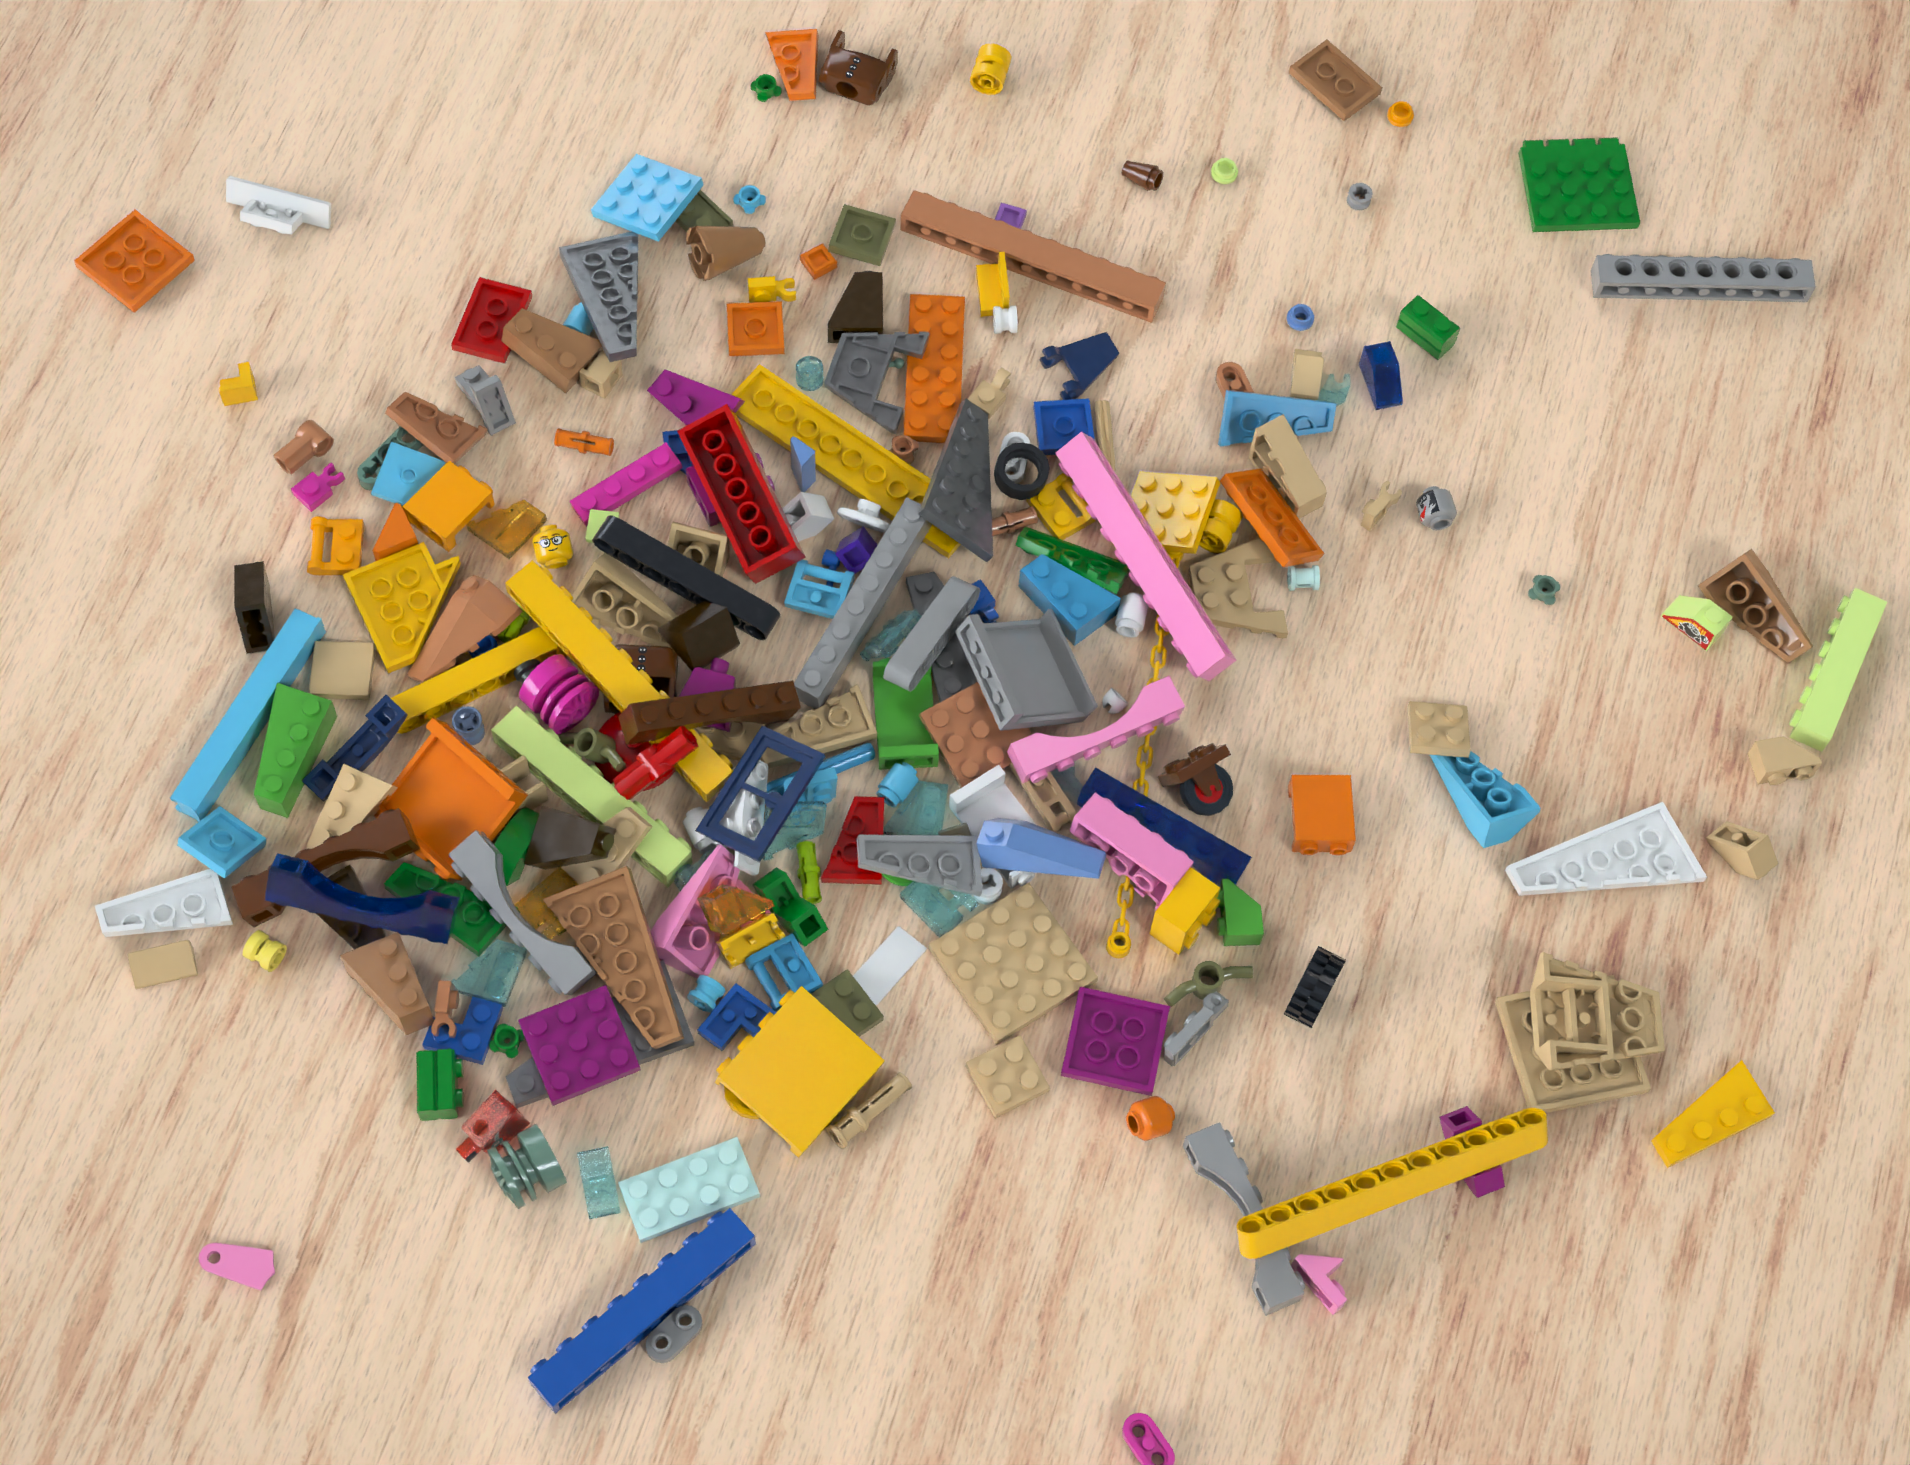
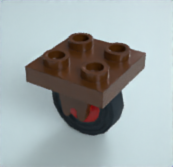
[1157,743,1233,816]

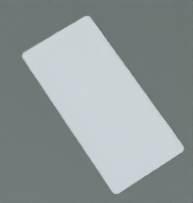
[853,926,927,1005]

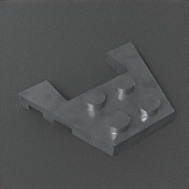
[824,332,930,434]

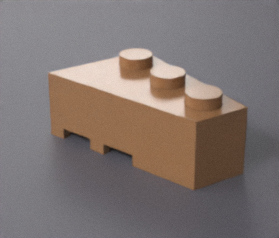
[501,308,603,393]
[340,932,434,1035]

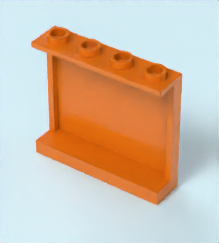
[374,718,528,881]

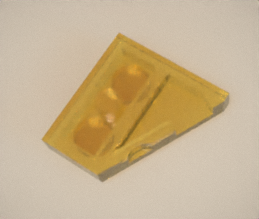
[466,500,547,559]

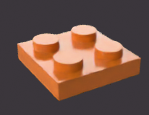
[727,301,785,356]

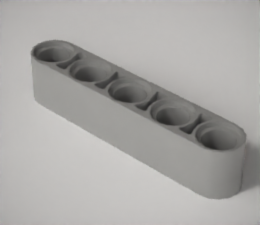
[883,576,980,692]

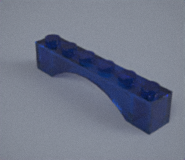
[1077,767,1252,887]
[265,853,460,944]

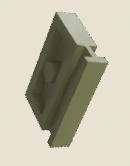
[675,190,733,232]

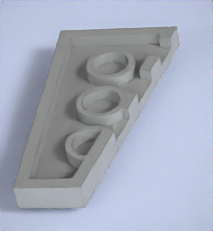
[857,835,982,897]

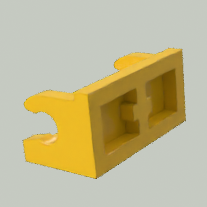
[716,913,785,969]

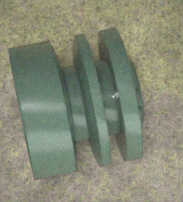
[487,1124,567,1209]

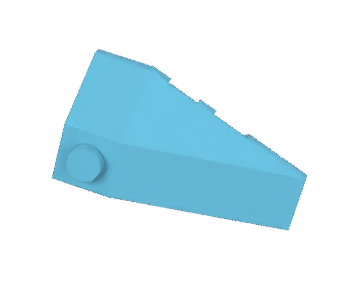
[1430,751,1541,848]

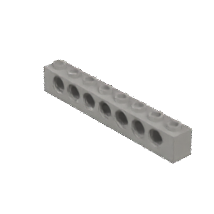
[1591,254,1816,302]

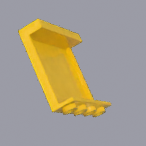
[715,986,885,1158]

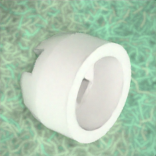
[1102,688,1128,714]

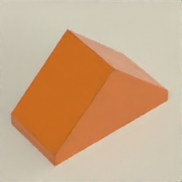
[372,503,418,561]

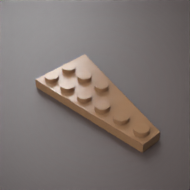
[543,866,684,1049]

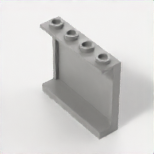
[955,609,1098,731]

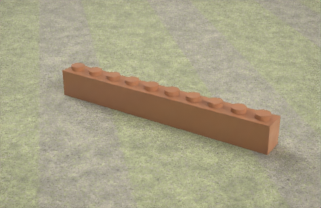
[900,190,1166,323]

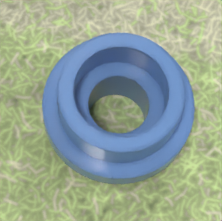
[1287,304,1314,331]

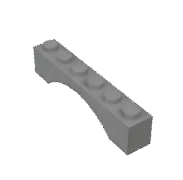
[448,830,597,995]
[1183,1122,1305,1316]

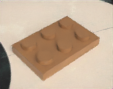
[1289,39,1383,121]

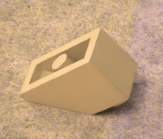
[1706,821,1779,880]

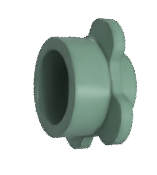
[1528,575,1560,605]

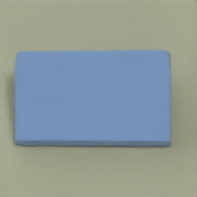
[790,436,816,492]

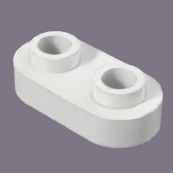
[999,432,1030,484]

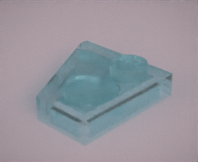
[451,939,527,1007]

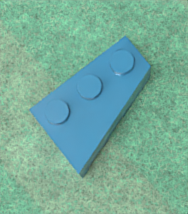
[1018,554,1121,646]

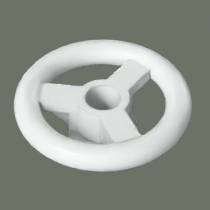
[837,499,890,533]

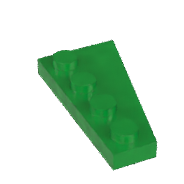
[384,862,518,957]

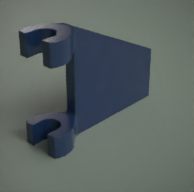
[1040,332,1119,400]

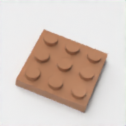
[919,682,1032,788]

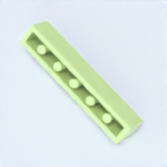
[1789,588,1887,752]

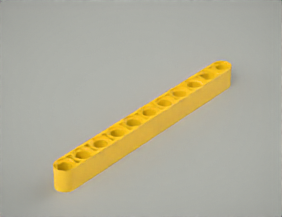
[1237,1108,1548,1259]

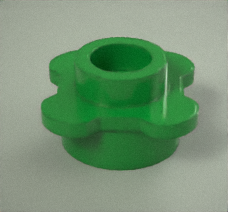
[751,74,782,102]
[489,1024,525,1058]

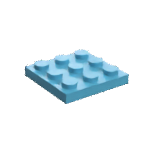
[591,154,704,242]

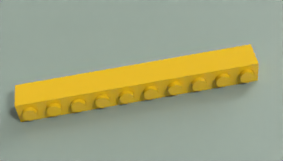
[505,560,734,803]

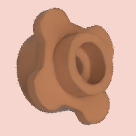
[888,435,919,464]

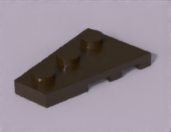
[296,865,387,949]

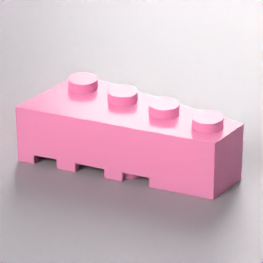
[1070,792,1194,910]

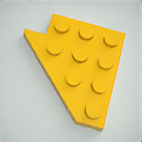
[343,542,461,674]

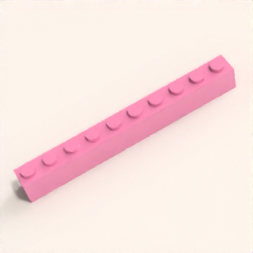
[1056,432,1237,681]

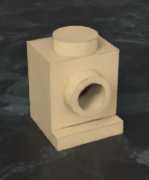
[579,350,623,399]

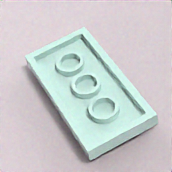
[618,1137,760,1243]

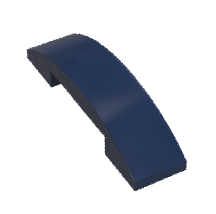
[302,695,408,802]

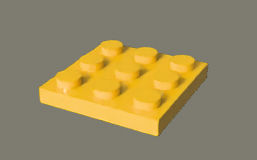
[1131,471,1220,554]

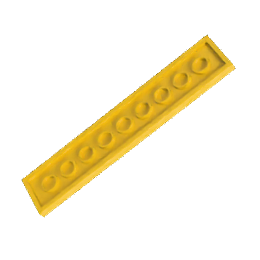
[731,364,961,559]

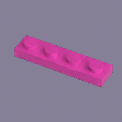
[570,443,682,527]

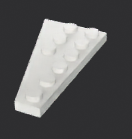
[1505,802,1707,896]

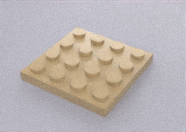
[928,883,1098,1045]
[1495,975,1651,1113]

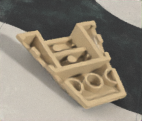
[1530,952,1665,1071]

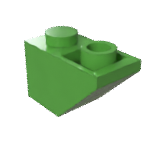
[1217,879,1264,946]

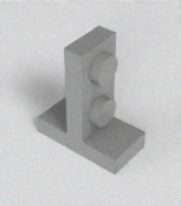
[455,365,516,436]

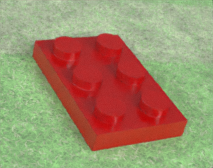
[451,277,533,364]

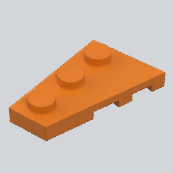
[765,29,819,101]

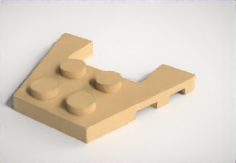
[1188,538,1288,639]

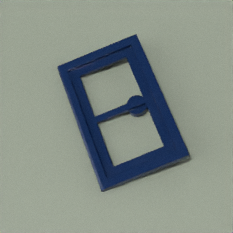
[695,726,826,863]

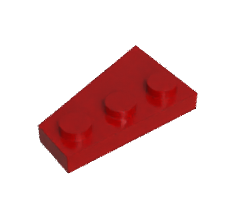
[821,796,884,885]

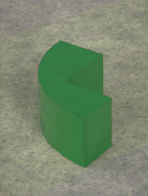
[494,807,539,886]
[752,867,829,947]

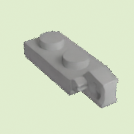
[1164,991,1229,1066]

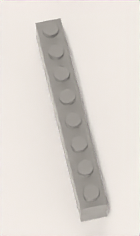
[794,498,932,709]

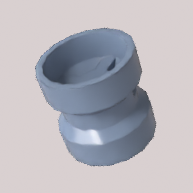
[452,706,485,745]

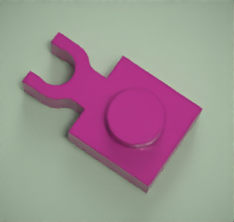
[291,463,345,512]

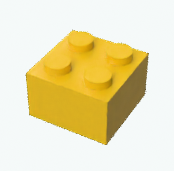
[1149,867,1220,955]

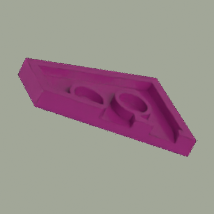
[647,369,745,425]

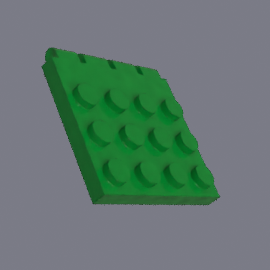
[1518,137,1640,232]

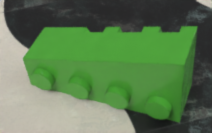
[254,683,337,818]

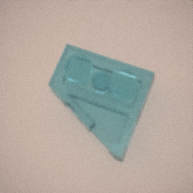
[883,781,948,835]
[762,801,827,860]

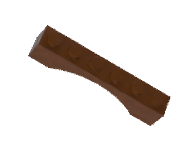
[619,680,801,745]
[231,808,420,927]

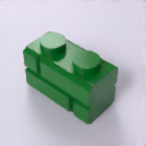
[1396,295,1460,360]
[416,1049,464,1121]

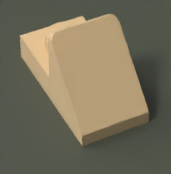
[1290,349,1324,400]

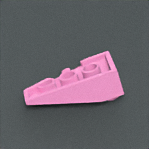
[651,845,740,979]

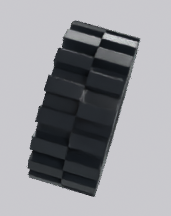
[1284,946,1346,1028]

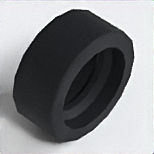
[994,442,1050,500]

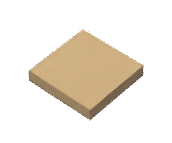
[309,641,375,700]

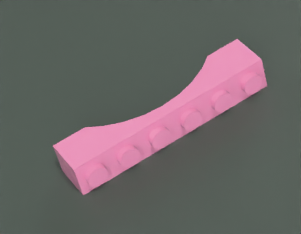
[1007,676,1185,784]

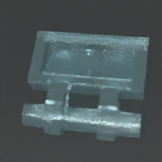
[860,609,922,661]
[900,881,979,937]

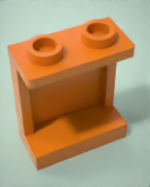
[1288,775,1356,855]

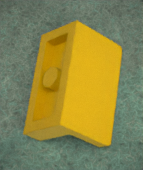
[976,252,1010,317]

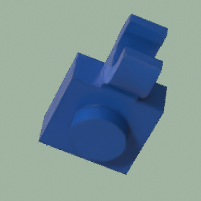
[968,579,999,623]

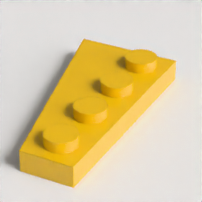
[1651,1060,1775,1168]

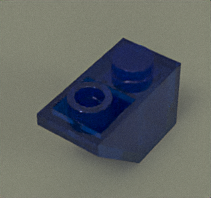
[1359,341,1403,410]

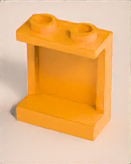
[402,461,495,552]

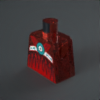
[456,1090,530,1163]

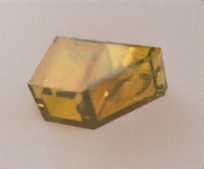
[697,884,775,935]

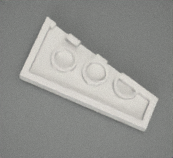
[95,869,233,937]

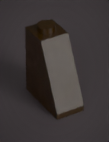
[828,271,883,343]
[234,561,275,654]
[524,806,616,870]

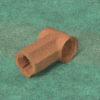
[273,420,334,475]

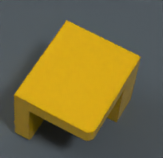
[219,362,258,406]

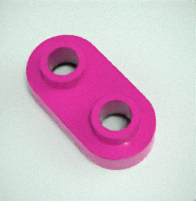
[1122,1413,1175,1465]

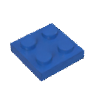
[1033,398,1095,455]

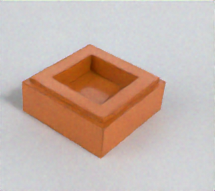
[800,243,837,280]

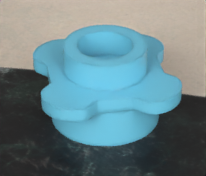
[733,185,766,214]

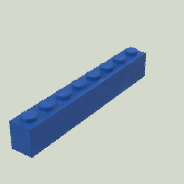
[528,1208,756,1414]

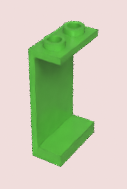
[872,658,939,770]

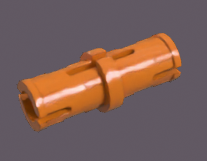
[554,428,614,456]

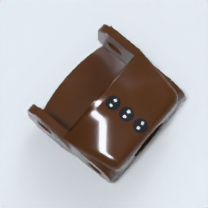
[819,30,898,106]
[603,644,678,714]

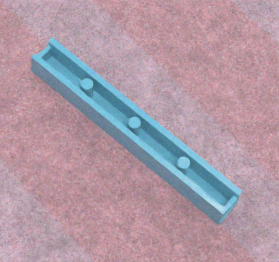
[170,608,326,822]

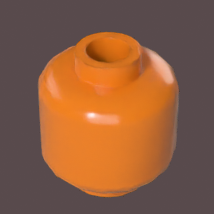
[1126,1096,1175,1141]

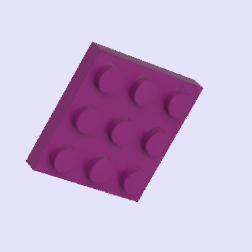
[518,985,641,1106]
[1061,987,1170,1096]

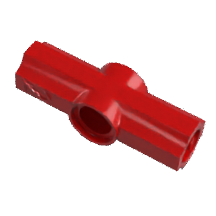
[613,726,699,800]

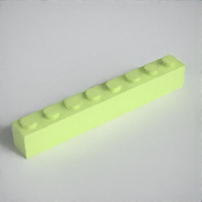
[491,706,693,888]

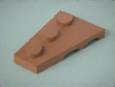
[385,392,488,464]

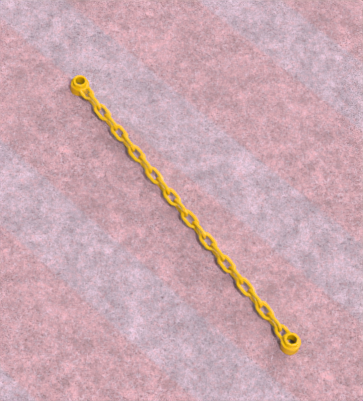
[1106,551,1184,959]

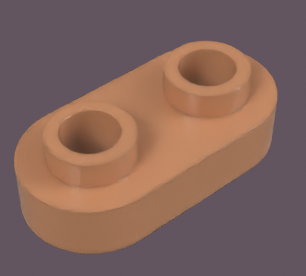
[1215,362,1254,400]

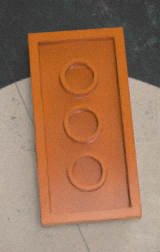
[1220,468,1325,567]

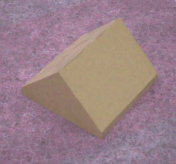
[667,521,730,577]

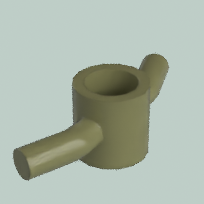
[559,728,626,772]
[1164,961,1253,1007]

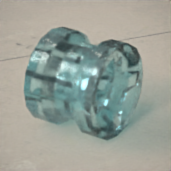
[796,356,823,391]

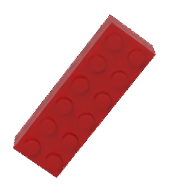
[677,404,806,584]

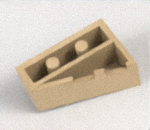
[1248,414,1327,519]

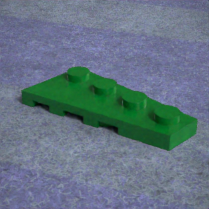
[1015,526,1130,594]

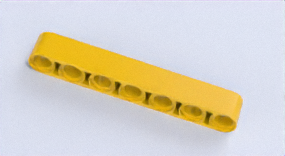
[391,626,567,734]

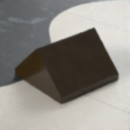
[658,601,740,672]

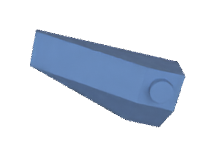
[976,818,1106,879]

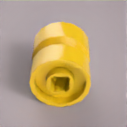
[970,43,1012,95]
[1199,499,1243,553]

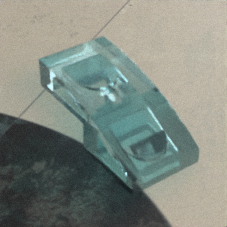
[577,1146,621,1220]

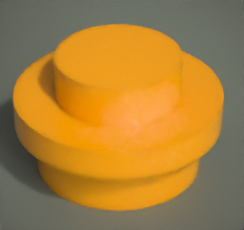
[1387,101,1414,127]

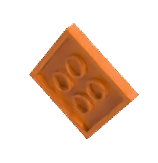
[74,209,195,313]

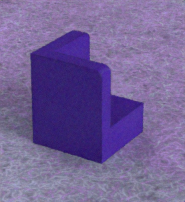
[835,526,878,574]

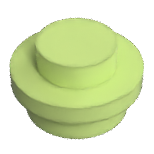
[1211,158,1238,184]

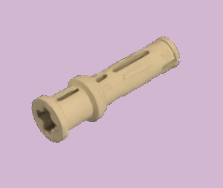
[826,1072,912,1149]

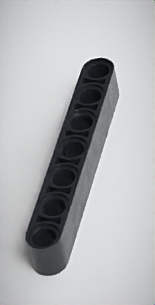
[592,515,780,640]

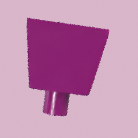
[679,658,736,732]

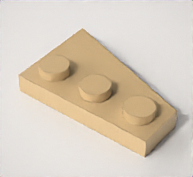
[306,764,398,849]
[561,807,653,884]

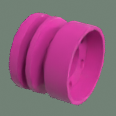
[519,654,599,734]

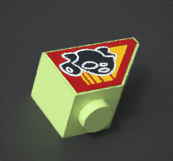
[1661,595,1733,651]

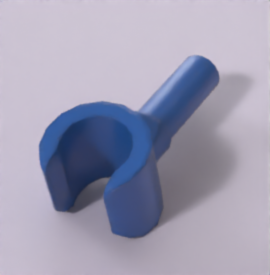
[821,549,840,587]

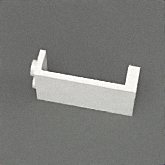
[949,765,1036,889]

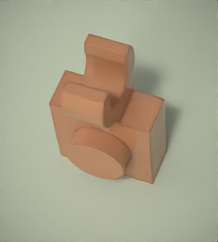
[431,980,459,1038]

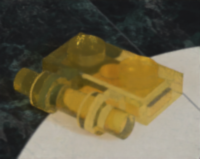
[515,867,578,939]

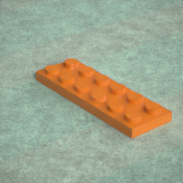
[904,294,965,443]

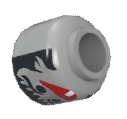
[1416,486,1457,530]

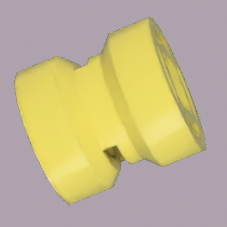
[243,930,287,972]

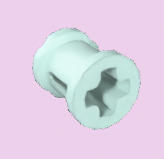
[1287,565,1320,591]

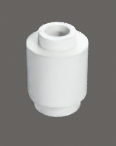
[1115,593,1149,638]
[683,807,717,854]

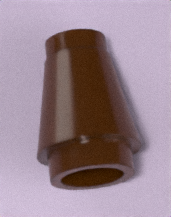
[1122,160,1163,191]

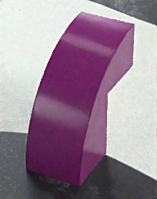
[1439,1106,1505,1198]

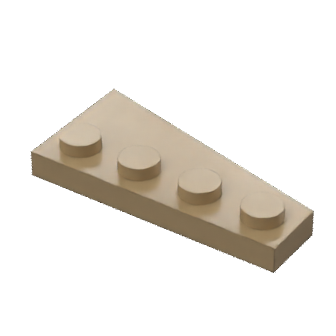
[760,684,877,769]

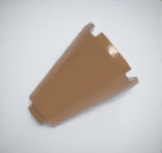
[686,226,766,281]

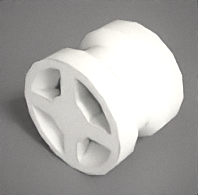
[993,306,1018,334]
[973,868,1003,905]

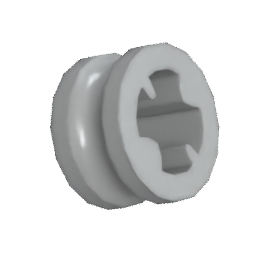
[1347,183,1373,210]

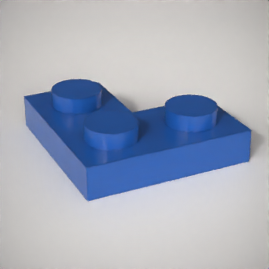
[697,983,777,1051]
[422,997,503,1065]

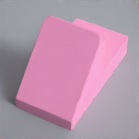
[1291,1254,1347,1315]

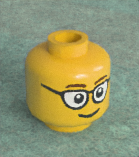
[532,525,573,569]

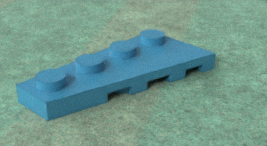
[1218,390,1337,447]

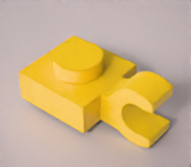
[748,276,796,303]

